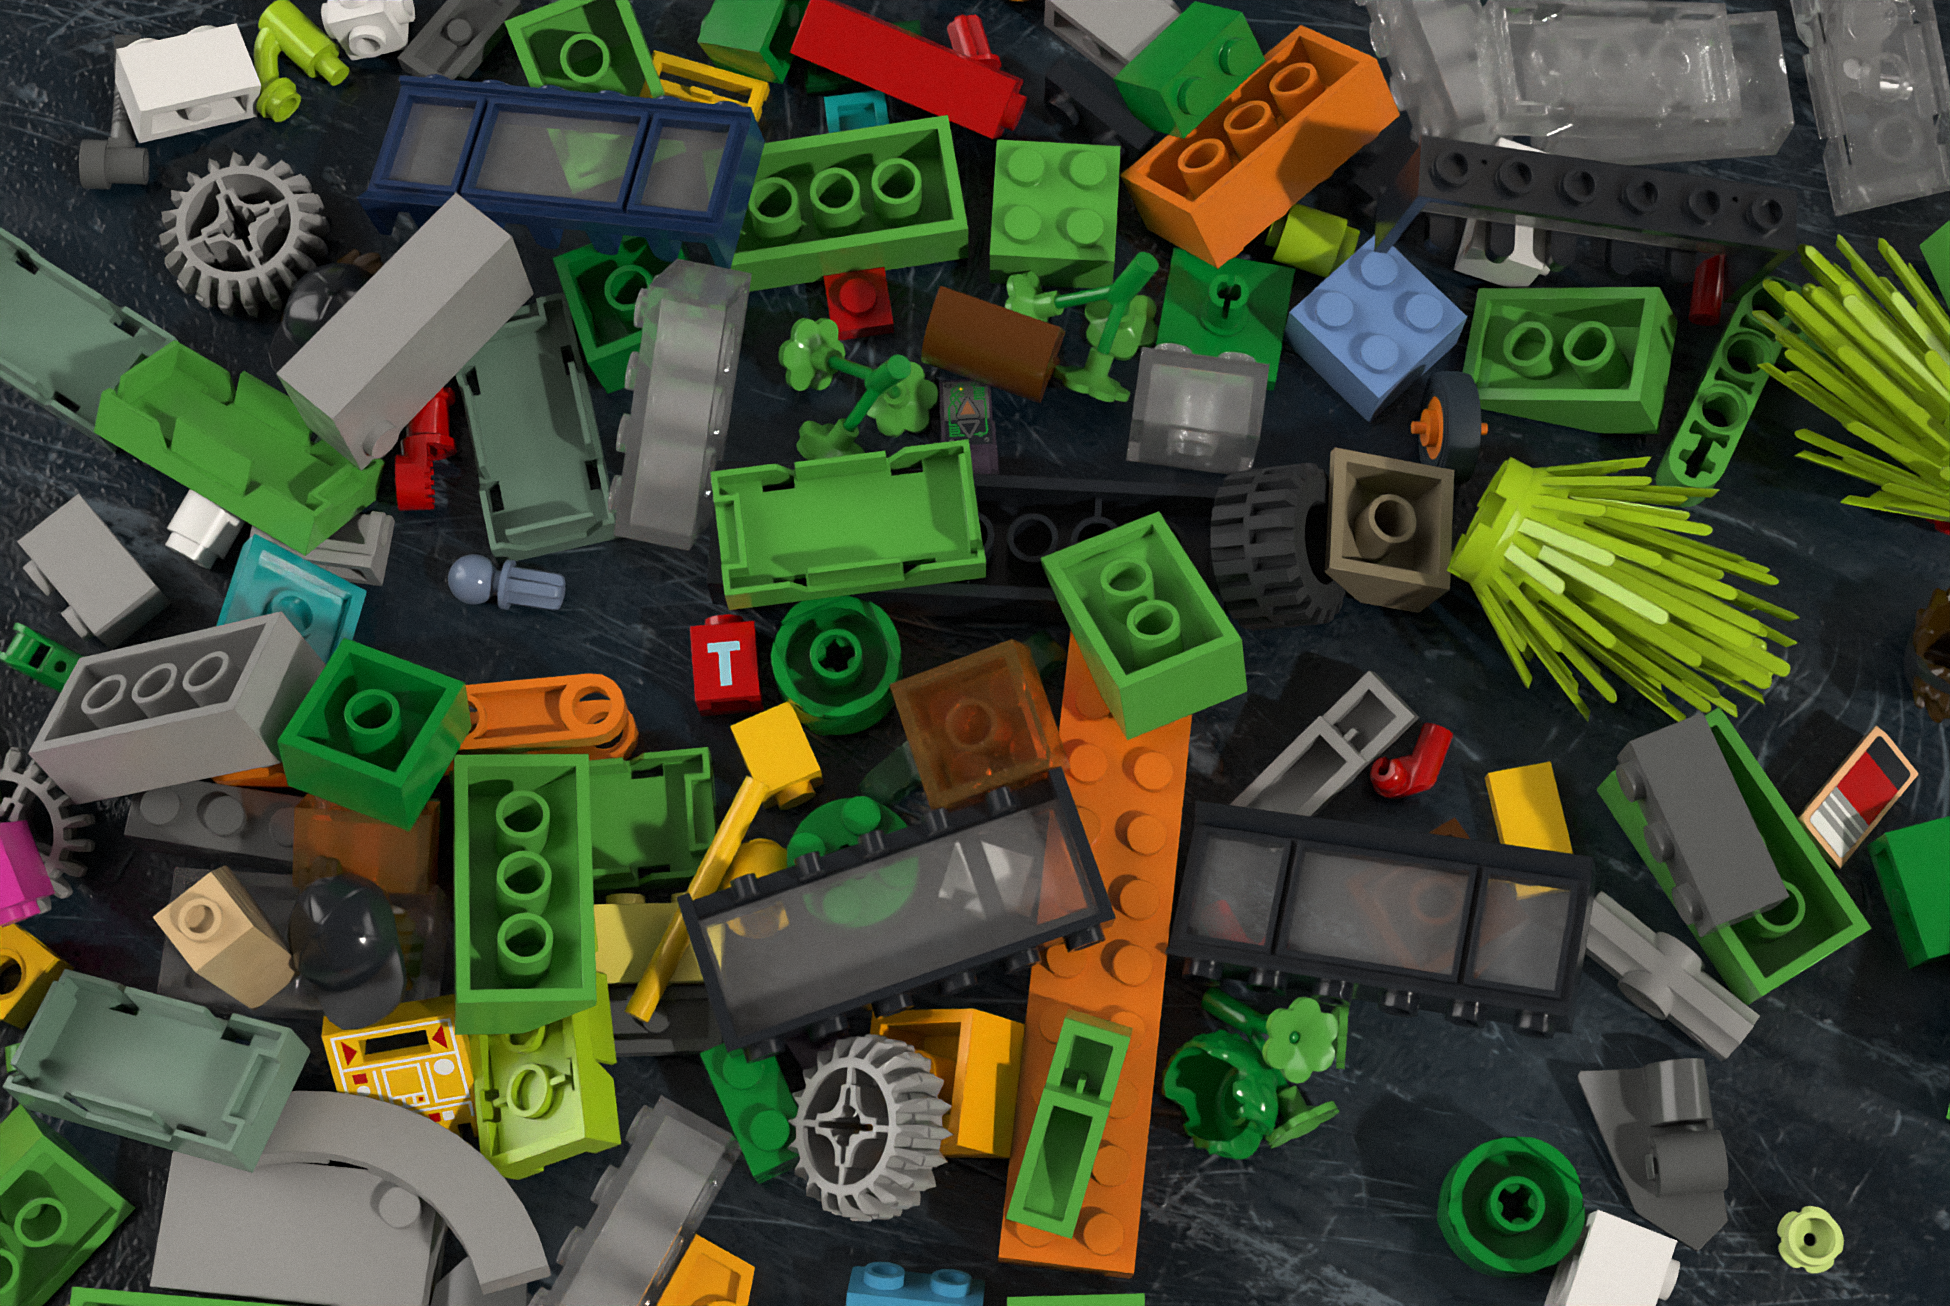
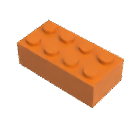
[1120,25,1400,269]

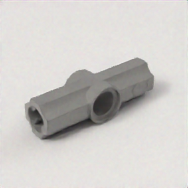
[1585,890,1760,1062]

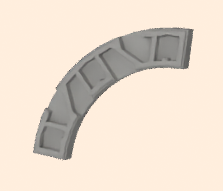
[239,1091,551,1295]

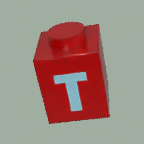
[690,614,764,716]

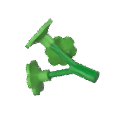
[1005,252,1159,402]
[778,318,940,460]
[1201,986,1349,1148]

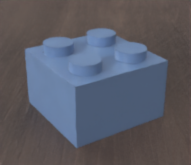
[1283,235,1467,423]

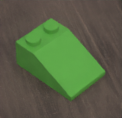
[504,0,687,196]
[1463,287,1678,434]
[1041,511,1247,740]

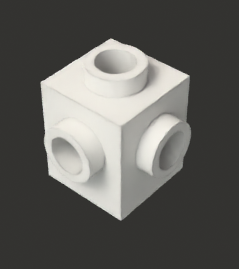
[321,0,415,61]

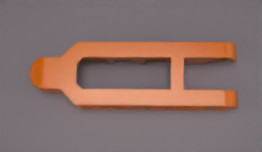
[211,673,639,794]

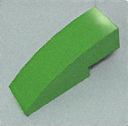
[1006,1009,1133,1239]

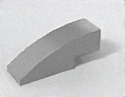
[1230,671,1419,853]

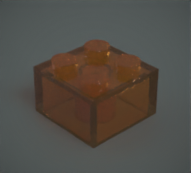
[890,639,1071,813]

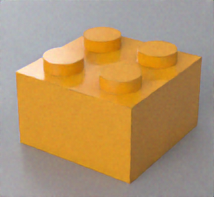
[864,1008,1025,1158]

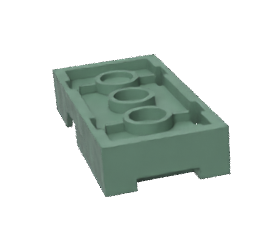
[0,227,178,453]
[455,292,621,565]
[3,969,311,1173]

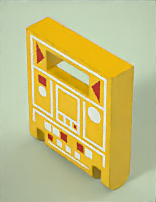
[321,994,479,1139]

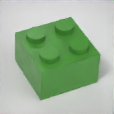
[990,140,1121,289]

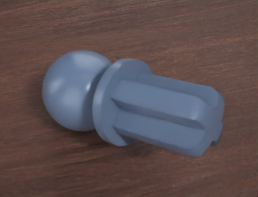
[448,554,566,611]

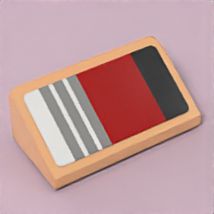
[1796,725,1919,870]

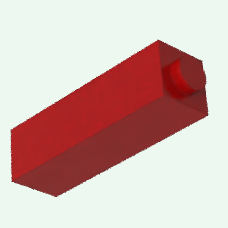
[790,0,1027,139]

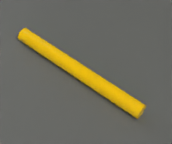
[624,776,769,1023]

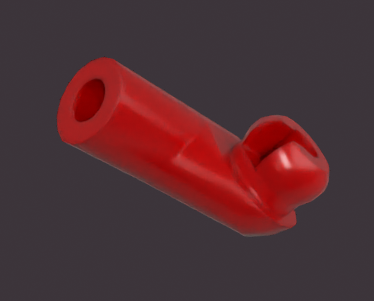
[1688,254,1724,326]
[1369,723,1453,799]

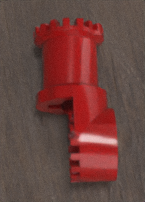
[395,387,457,511]

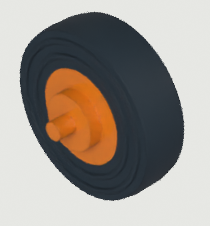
[1411,371,1488,485]

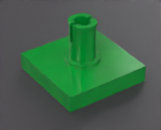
[1152,247,1295,391]

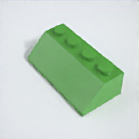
[453,754,597,1035]
[0,1104,135,1306]

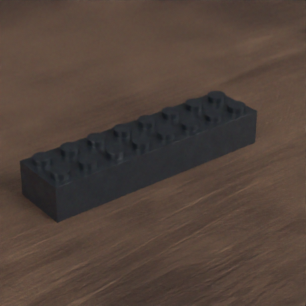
[707,460,1224,623]

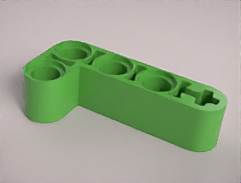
[1655,276,1837,508]

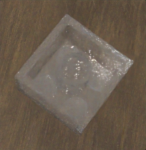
[1126,343,1270,475]

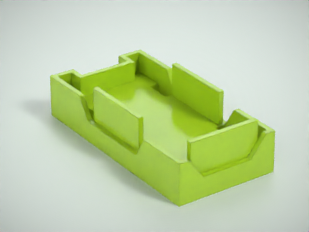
[469,916,621,1180]

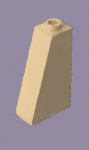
[153,865,301,1011]

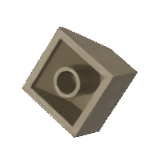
[1325,447,1454,613]

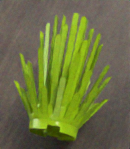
[1752,234,1950,522]
[1446,456,1800,722]

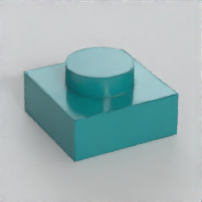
[824,90,889,133]

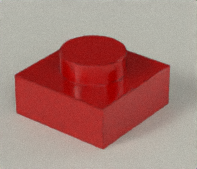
[823,267,894,341]

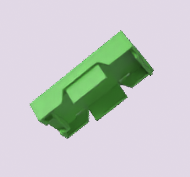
[94,340,386,556]
[710,439,986,610]
[449,747,718,896]

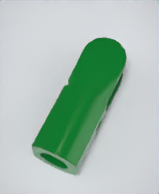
[0,622,85,693]

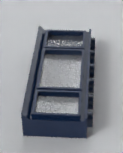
[356,74,765,271]

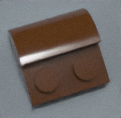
[921,286,1065,403]

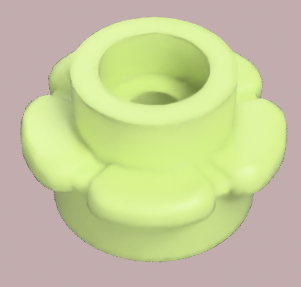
[1777,1206,1844,1274]

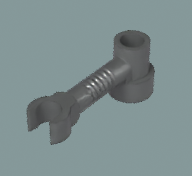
[79,34,149,189]

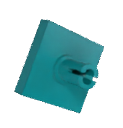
[216,534,367,664]

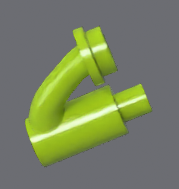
[254,0,349,122]

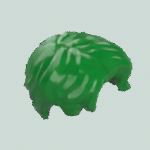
[1161,1029,1278,1160]

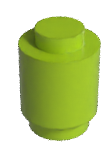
[1264,203,1360,278]

